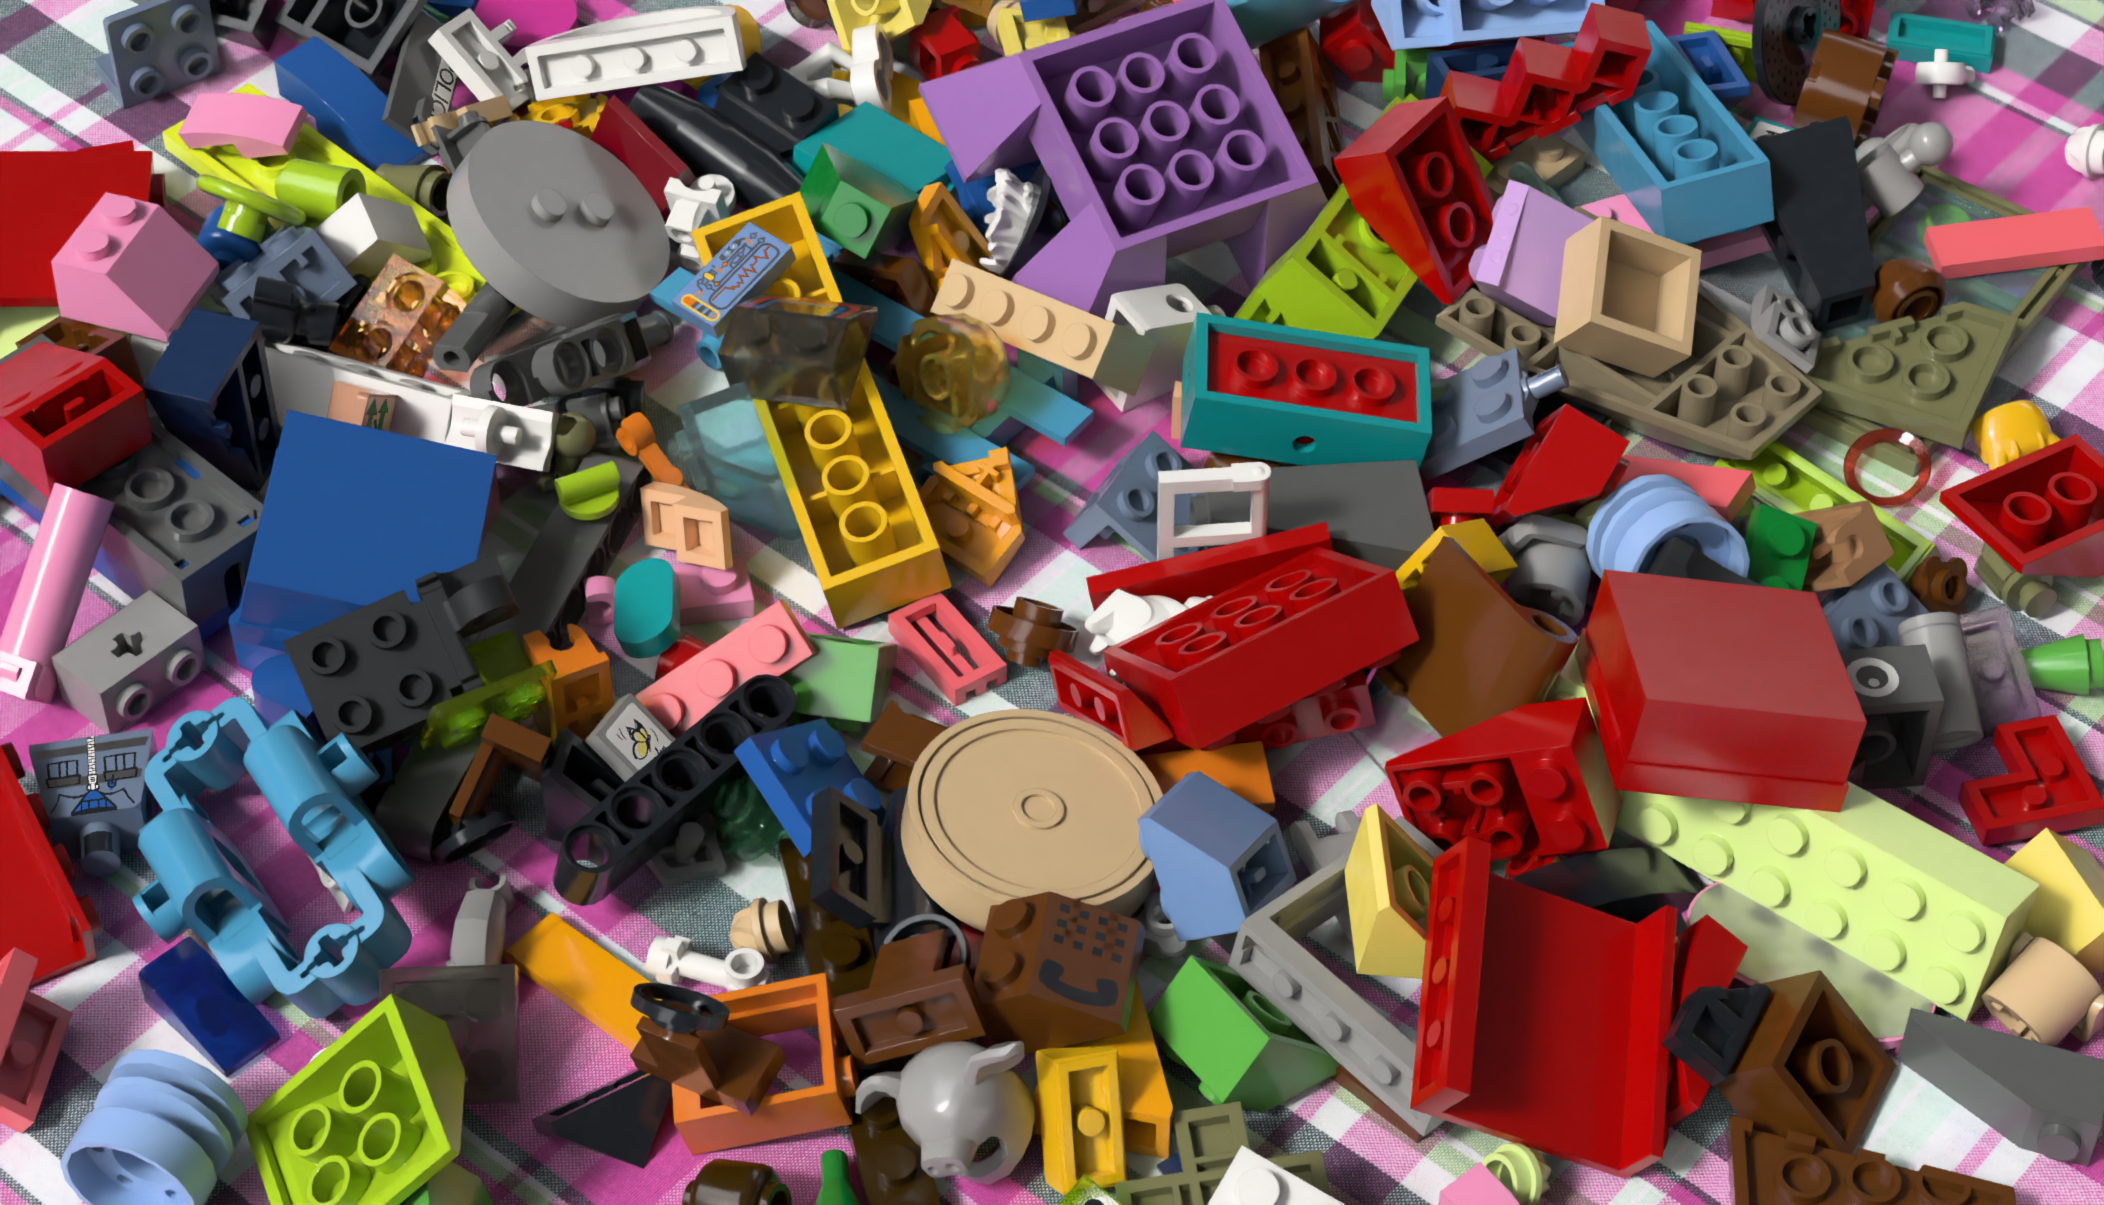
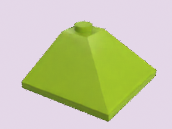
[245,993,465,1205]

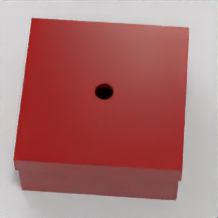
[1575,569,1867,813]

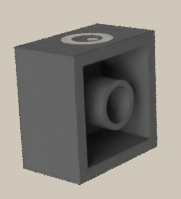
[1839,644,1945,790]

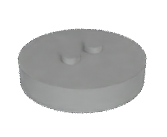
[447,120,670,328]

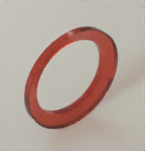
[1843,428,1931,508]

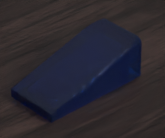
[138,937,281,1078]

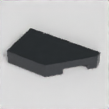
[1661,984,1772,1087]

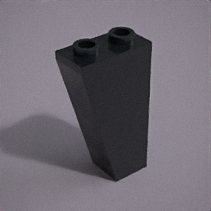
[1753,116,1876,332]

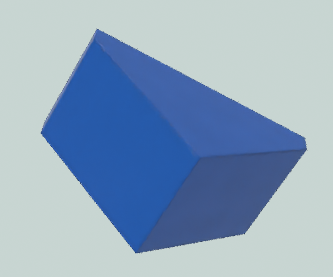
[1666,30,1751,112]

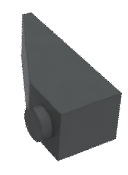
[1898,1008,2104,1167]

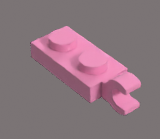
[583,557,754,626]

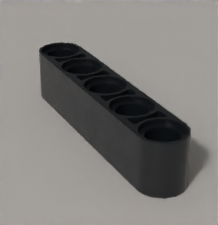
[553,674,797,906]

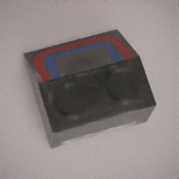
[717,293,879,410]

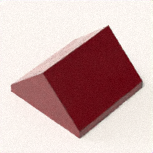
[590,95,696,224]

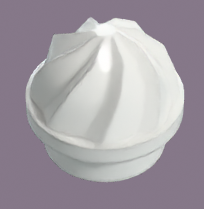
[2065,124,2104,179]

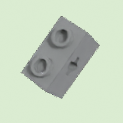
[52,590,207,734]

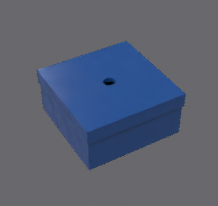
[233,410,497,652]

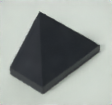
[531,1069,672,1169]

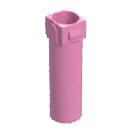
[0,483,115,704]

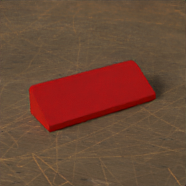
[1048,649,1174,752]

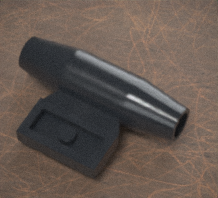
[629,52,839,210]
[810,785,954,969]

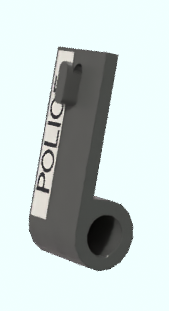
[382,8,458,156]

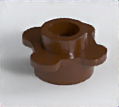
[1910,556,1968,615]

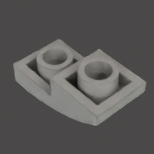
[1751,283,1821,374]

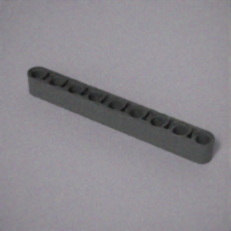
[374,451,652,863]

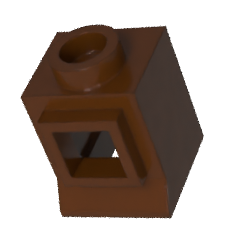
[861,700,949,795]

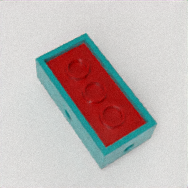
[1180,312,1432,470]

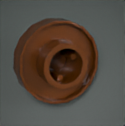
[987,597,1079,668]

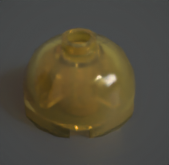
[896,313,1011,434]

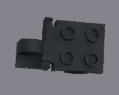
[283,553,521,752]

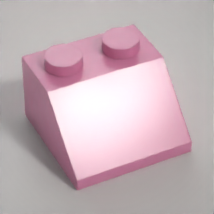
[51,192,220,342]

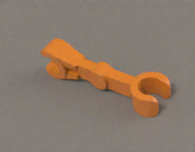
[616,412,690,489]

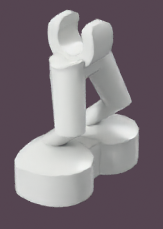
[783,23,893,114]

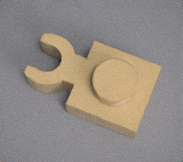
[410,94,513,147]

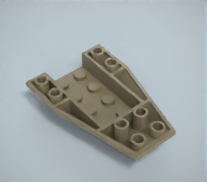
[1435,205,1823,460]

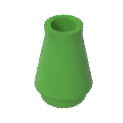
[2010,633,2104,695]

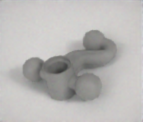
[1856,122,1954,218]

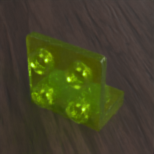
[417,628,557,750]

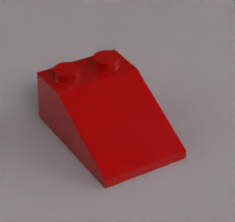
[1333,96,1495,304]
[1939,434,2104,578]

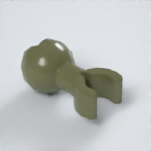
[537,411,596,495]

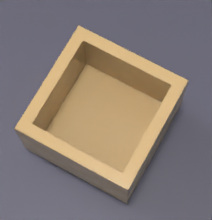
[1554,215,1702,378]

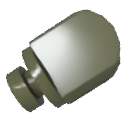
[1973,543,2058,618]

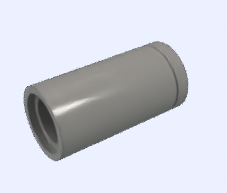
[1897,612,1983,751]

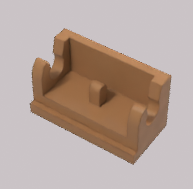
[1792,500,1895,592]

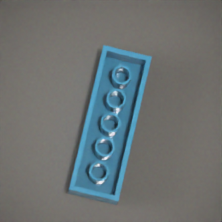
[1558,20,1774,246]

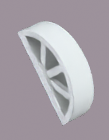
[525,6,747,101]

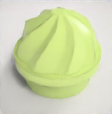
[1482,1143,1551,1205]

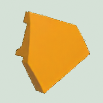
[908,182,994,295]
[918,447,1025,588]

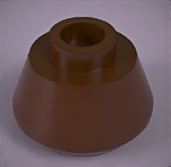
[1872,258,1946,324]

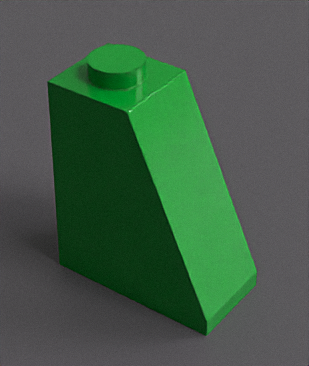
[798,143,919,259]

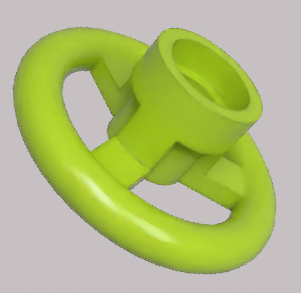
[196,174,306,243]

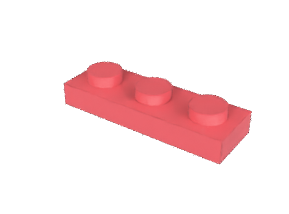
[634,600,818,739]

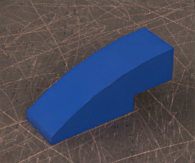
[274,36,431,172]

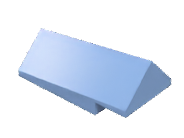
[1371,0,1605,51]

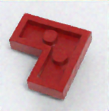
[1958,715,2104,846]

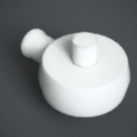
[1915,49,1975,98]

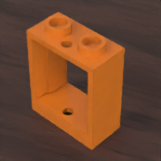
[672,972,860,1155]

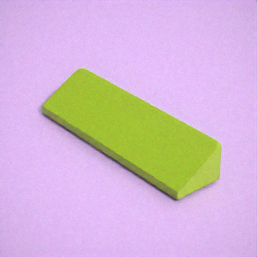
[1713,440,1942,588]

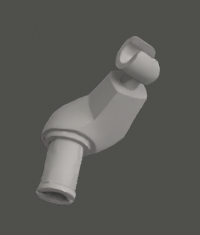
[391,874,515,1016]

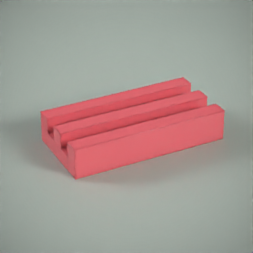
[888,592,1007,707]

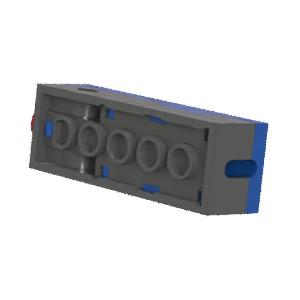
[0,334,263,641]

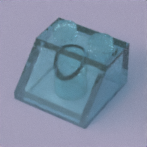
[674,382,803,541]

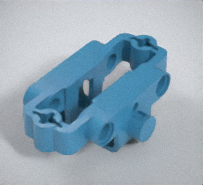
[132,697,416,1019]

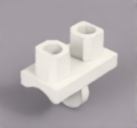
[664,174,737,273]
[444,394,560,472]

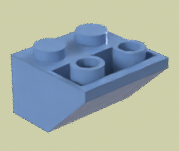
[1137,771,1297,942]

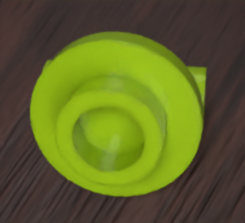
[554,461,620,520]

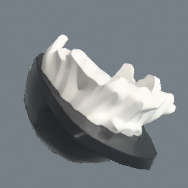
[979,164,1066,282]

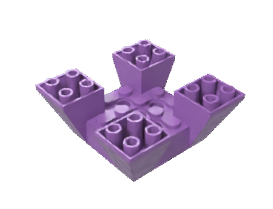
[918,0,1328,319]

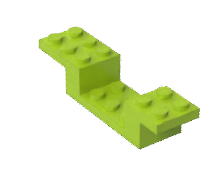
[1233,93,1494,339]

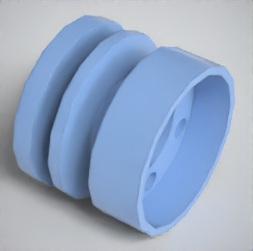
[1586,474,1750,579]
[60,1049,249,1205]

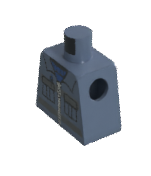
[29,728,158,876]

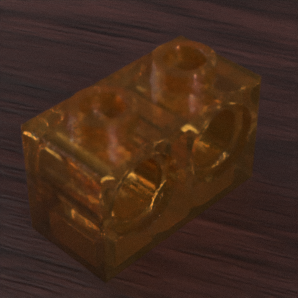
[328,253,467,378]

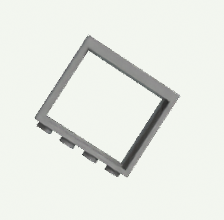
[1228,816,1446,1137]

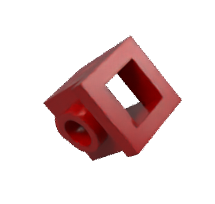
[909,4,982,81]

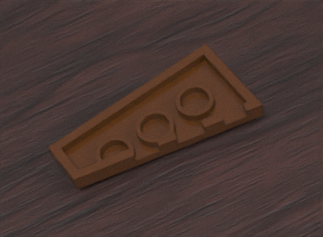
[1726,1115,2016,1205]

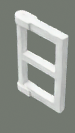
[1157,462,1271,561]

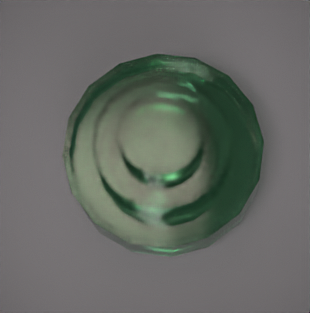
[713,774,786,863]

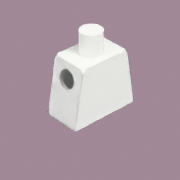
[1092,283,1226,412]

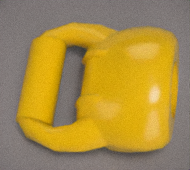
[1972,400,2061,470]

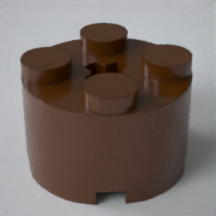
[1791,28,1899,149]

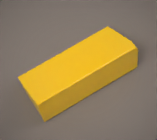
[1036,1047,1127,1195]

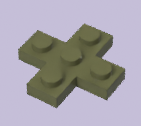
[1114,1101,1331,1205]

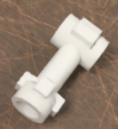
[646,935,772,992]

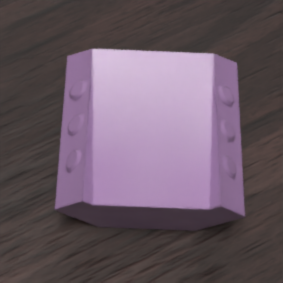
[1468,179,1594,327]

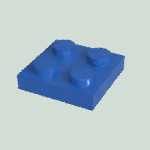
[733,718,886,858]

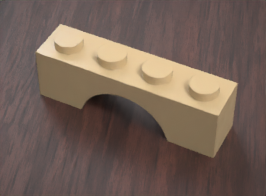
[930,258,1157,397]

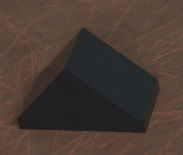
[541,727,624,842]

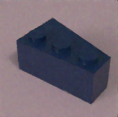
[141,308,281,492]

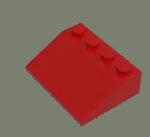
[1102,546,1420,752]

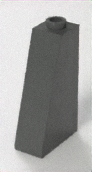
[1189,460,1434,572]

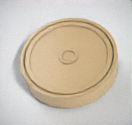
[901,709,1163,932]

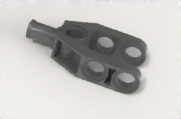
[470,310,674,407]

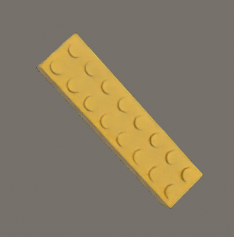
[690,191,952,629]

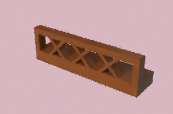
[1258,26,1344,201]

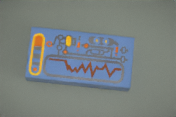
[671,222,796,339]

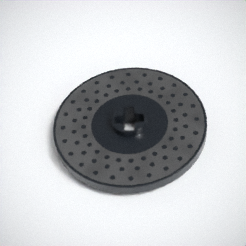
[1752,0,1841,106]

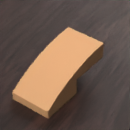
[640,481,733,570]

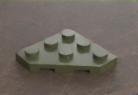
[1800,301,2019,449]

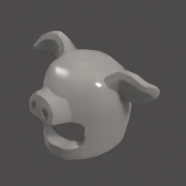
[856,1041,1035,1184]

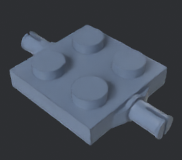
[1420,347,1570,481]

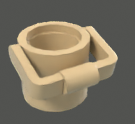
[1981,932,2104,1047]

